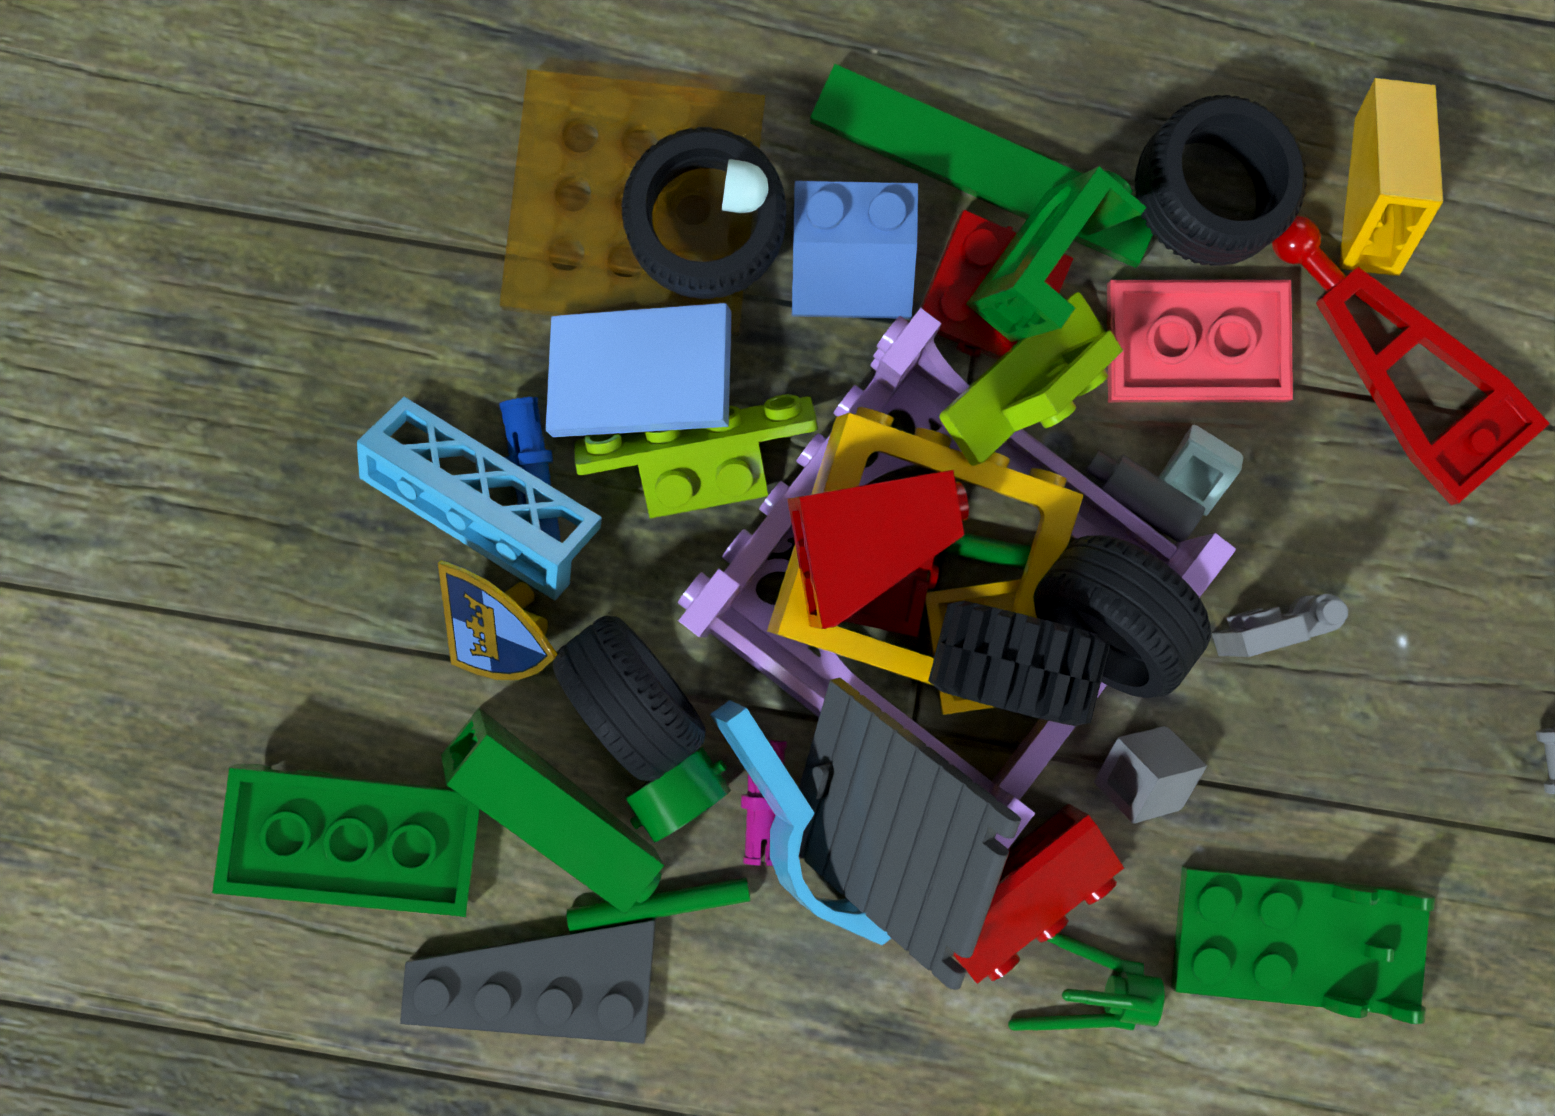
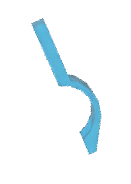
[710,700,891,945]

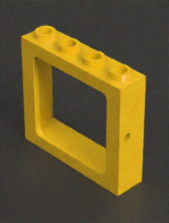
[767,407,1084,686]

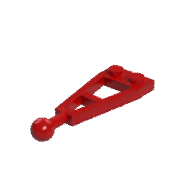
[1272,216,1550,506]

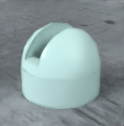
[722,159,769,213]

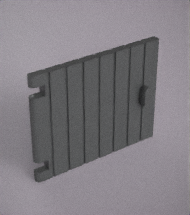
[799,677,1021,990]

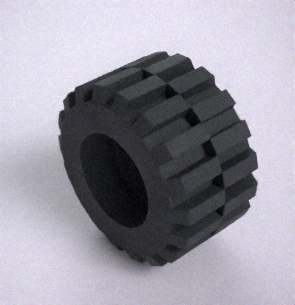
[928,600,1110,726]

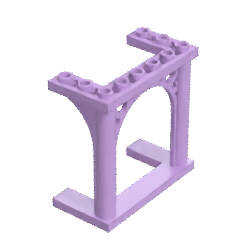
[678,308,1236,849]

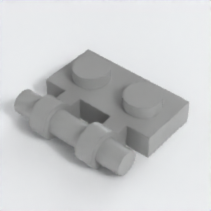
[1212,594,1348,657]

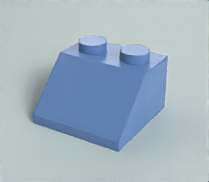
[792,181,918,319]

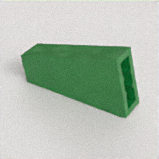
[441,708,664,915]

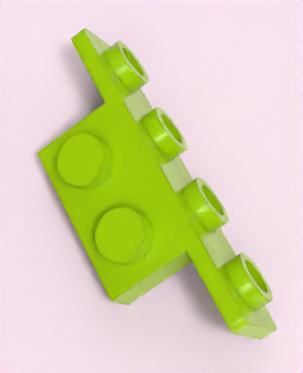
[939,292,1123,466]
[575,394,818,519]

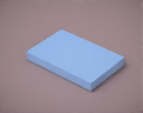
[546,303,731,437]

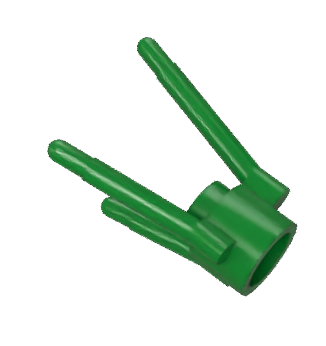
[1008,933,1165,1031]

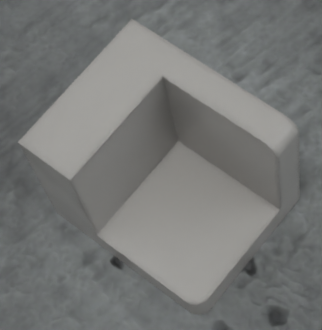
[1094,726,1207,824]

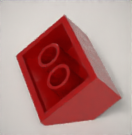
[953,803,1124,984]

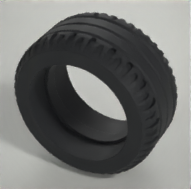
[1134,95,1307,266]
[622,127,786,299]
[1033,535,1212,698]
[553,616,706,782]

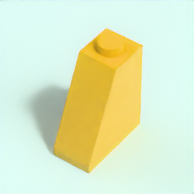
[1339,78,1443,276]

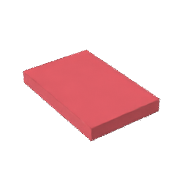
[1107,280,1293,403]

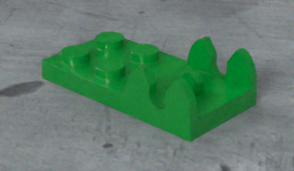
[212,764,480,917]
[1171,866,1435,1024]

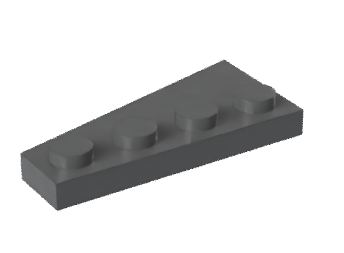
[400,918,656,1044]

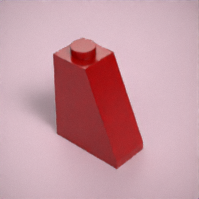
[787,470,969,629]

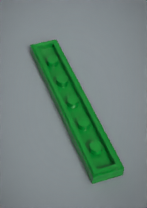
[810,64,1153,268]

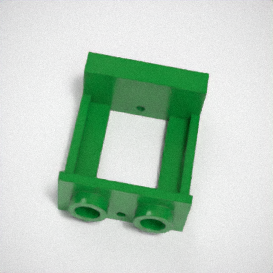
[966,166,1147,342]

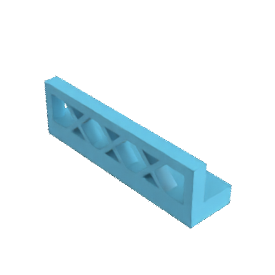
[357,397,602,600]

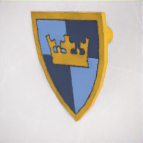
[438,560,558,680]

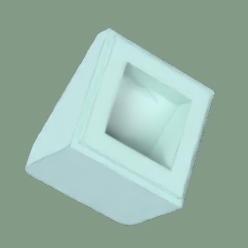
[1159,425,1243,516]

